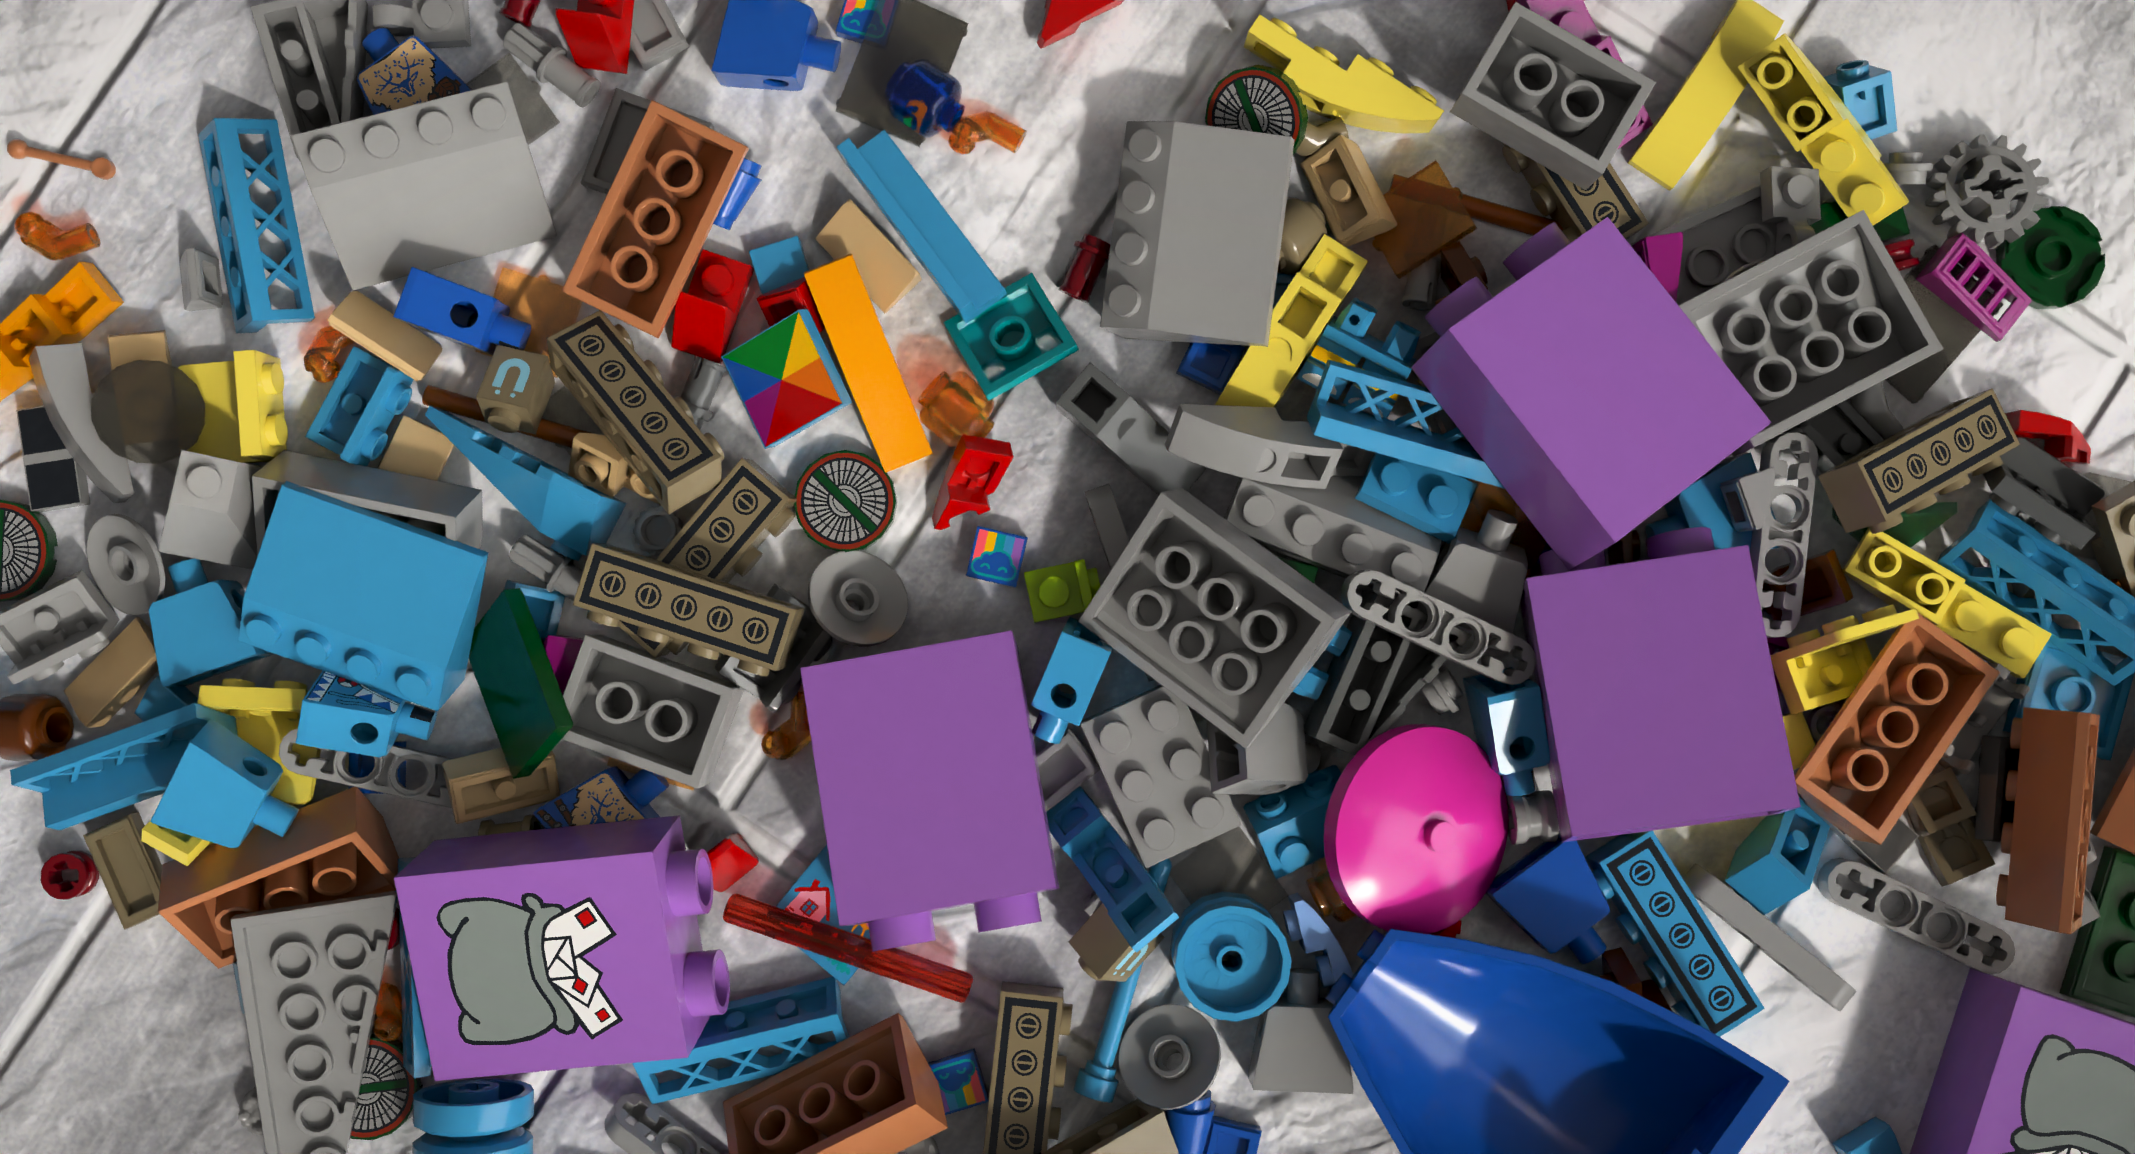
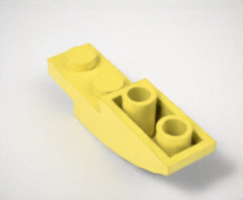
[1244,14,1444,134]
[1738,33,1909,225]
[1215,234,1368,407]
[1843,528,2052,679]

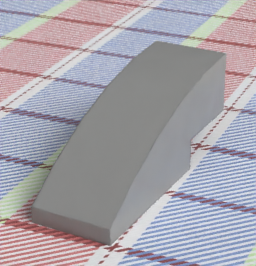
[29,343,134,503]

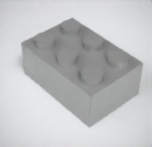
[1450,2,1656,190]
[562,635,744,789]
[1080,685,1241,868]

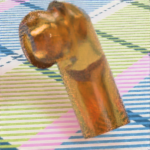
[948,111,1027,154]
[14,212,101,260]
[303,325,356,383]
[761,692,811,761]
[374,981,402,1041]

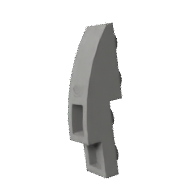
[1165,404,1375,489]

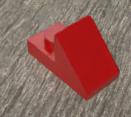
[556,0,634,74]
[671,249,754,365]

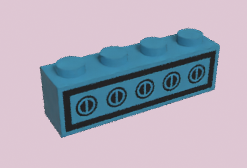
[1585,831,1765,1037]

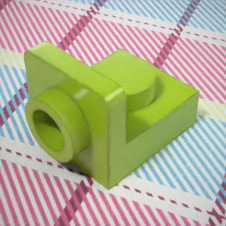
[1024,559,1101,623]

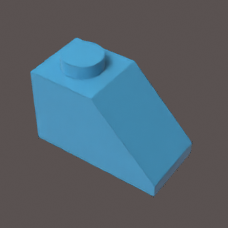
[1725,798,1830,915]

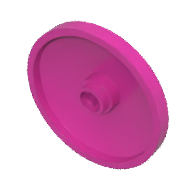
[1324,724,1509,934]

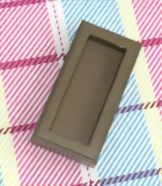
[83,812,162,930]

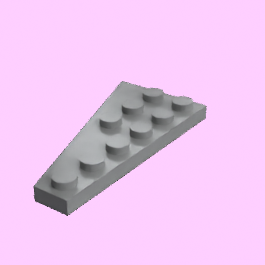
[230,890,398,1154]

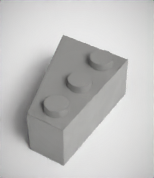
[250,0,368,161]

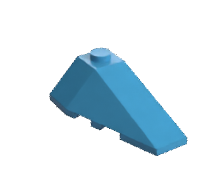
[425,406,627,561]

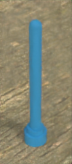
[1073,858,1172,1103]

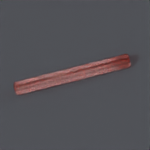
[723,894,973,1003]

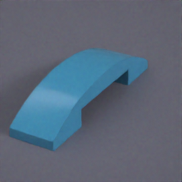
[1046,786,1179,953]

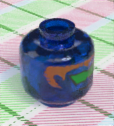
[885,59,965,138]

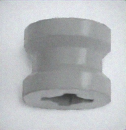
[1506,790,1559,845]

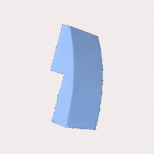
[1283,893,1353,988]

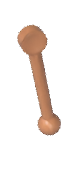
[7,139,116,180]

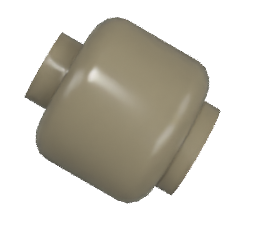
[1278,197,1327,275]

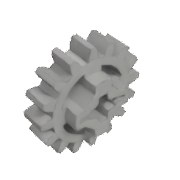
[1925,134,2049,249]

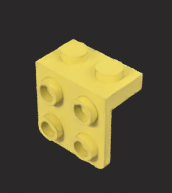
[175,350,288,463]
[1770,604,1919,715]
[197,678,321,805]

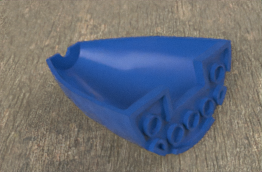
[1325,929,1790,1154]

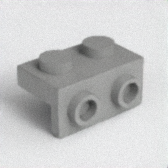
[0,570,120,685]

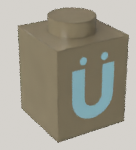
[476,345,555,434]
[1068,903,1165,982]

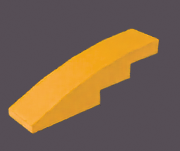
[804,253,933,473]
[0,261,124,402]

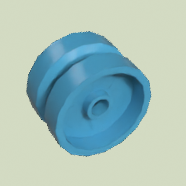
[1170,891,1292,1022]
[412,1079,534,1154]

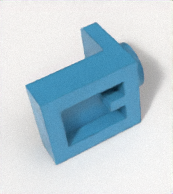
[1824,60,1897,140]

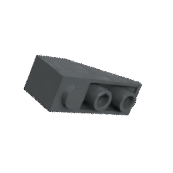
[1056,362,1207,496]

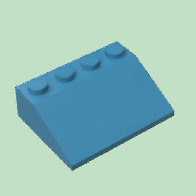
[238,481,489,711]

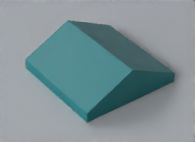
[943,273,1079,401]

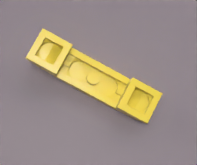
[1627,0,1784,191]

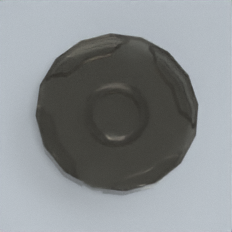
[91,360,206,464]

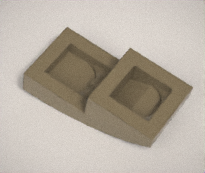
[1906,767,1995,887]

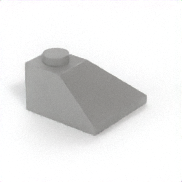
[158,449,262,570]

